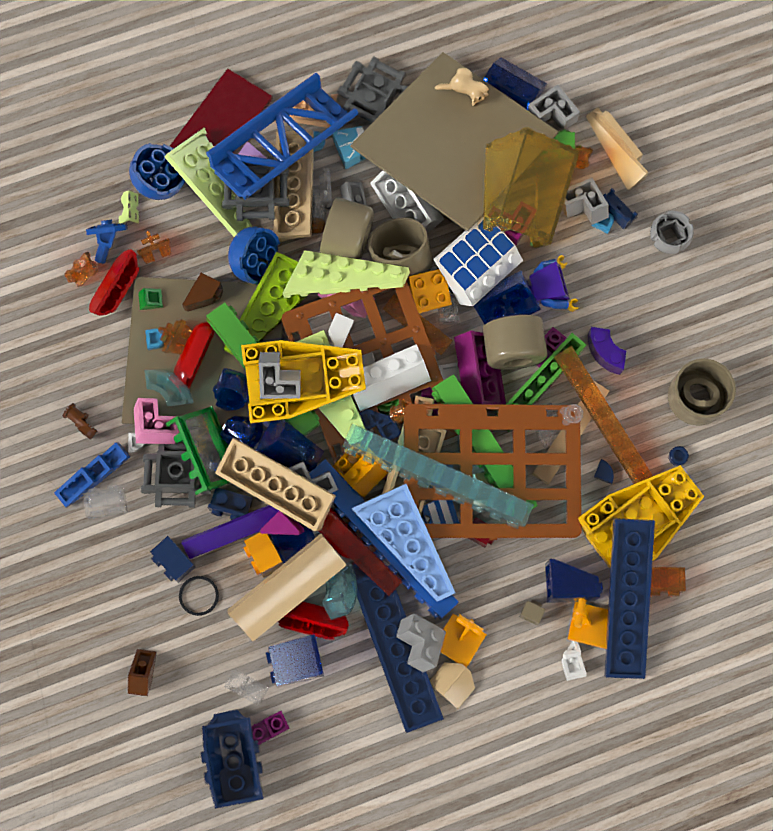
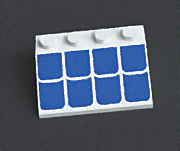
[434,214,523,306]

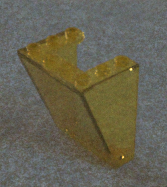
[483,127,579,249]

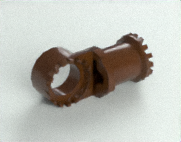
[62,403,98,440]

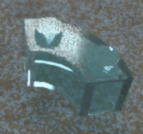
[145,369,194,406]
[322,562,357,620]

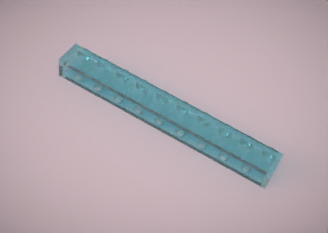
[342,424,534,529]

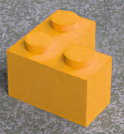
[243,533,283,578]

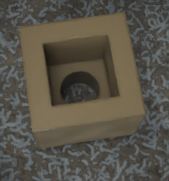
[519,600,546,625]

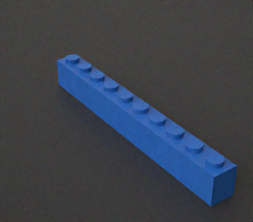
[309,459,459,620]

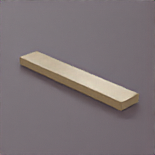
[532,381,609,485]

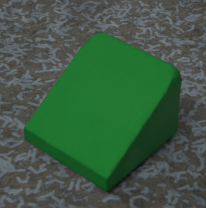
[138,288,163,310]

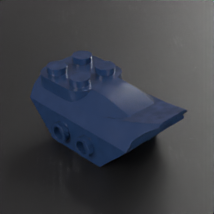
[201,710,264,809]

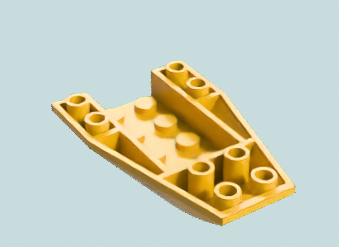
[241,340,366,424]
[578,465,704,569]

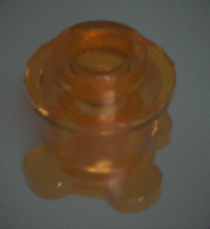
[571,145,593,169]
[389,399,411,424]

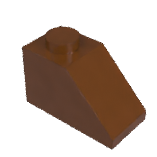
[182,272,223,312]
[128,649,157,696]

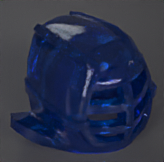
[212,368,249,411]
[220,416,263,449]

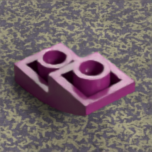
[536,327,567,368]
[252,710,290,745]

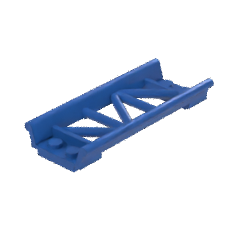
[206,73,359,200]

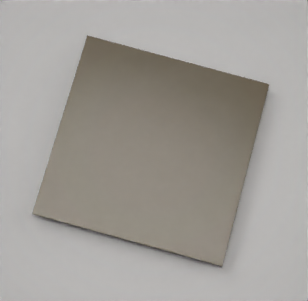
[351,52,559,231]
[121,277,283,431]

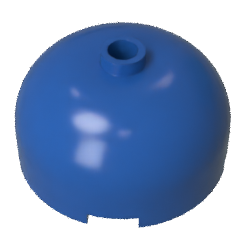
[129,143,186,200]
[228,226,280,285]

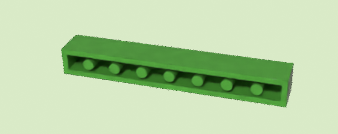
[206,302,320,440]
[432,374,538,517]

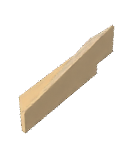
[586,108,648,190]

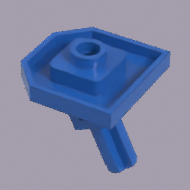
[86,220,128,264]

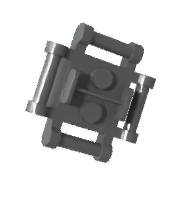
[337,56,408,124]
[222,156,290,221]
[141,441,213,508]

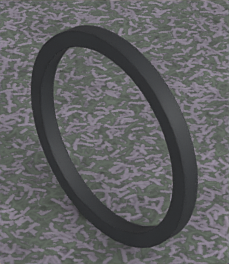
[179,576,219,616]

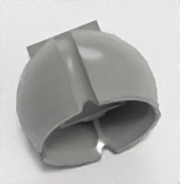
[650,211,694,254]

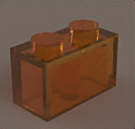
[650,567,686,597]

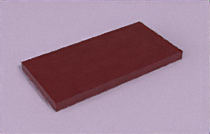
[170,68,273,153]

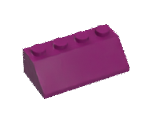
[454,331,506,405]

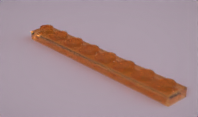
[554,346,653,484]

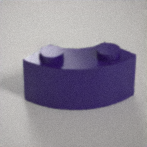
[588,327,626,375]

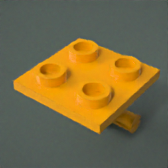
[408,269,452,313]
[568,598,608,649]
[440,614,487,668]

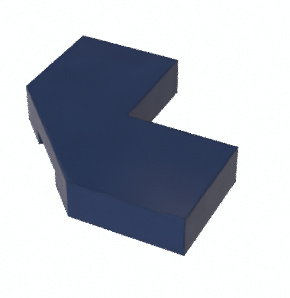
[359,409,401,443]

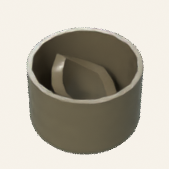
[320,197,374,260]
[368,218,433,285]
[483,315,547,370]
[668,359,736,426]

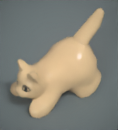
[435,68,489,106]

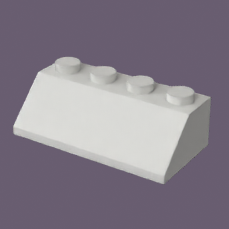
[370,171,444,233]
[353,344,431,412]

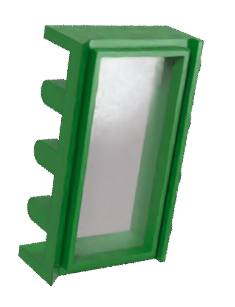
[166,406,231,495]

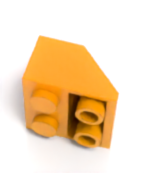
[333,441,390,497]

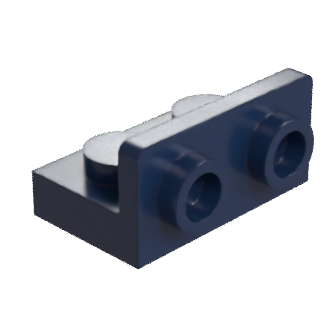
[208,488,253,520]

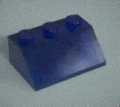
[484,57,547,110]
[474,270,541,325]
[256,420,324,473]

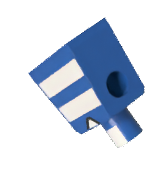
[421,500,460,524]

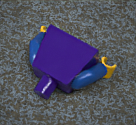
[522,255,579,312]

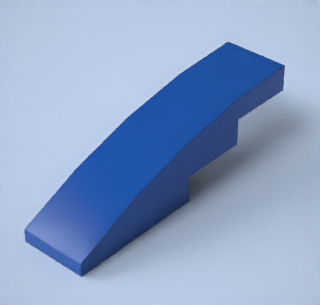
[54,442,130,507]

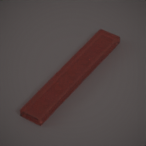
[321,510,403,596]

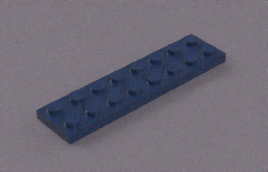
[604,518,655,679]
[352,568,444,733]

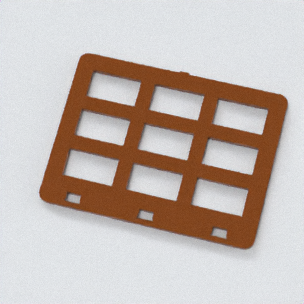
[282,280,458,464]
[404,404,582,540]

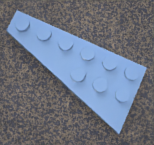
[351,484,455,601]

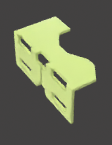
[119,190,139,223]

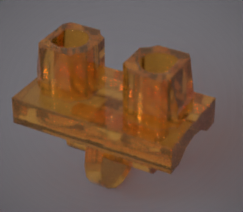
[137,231,171,264]
[64,252,98,287]
[158,319,193,355]

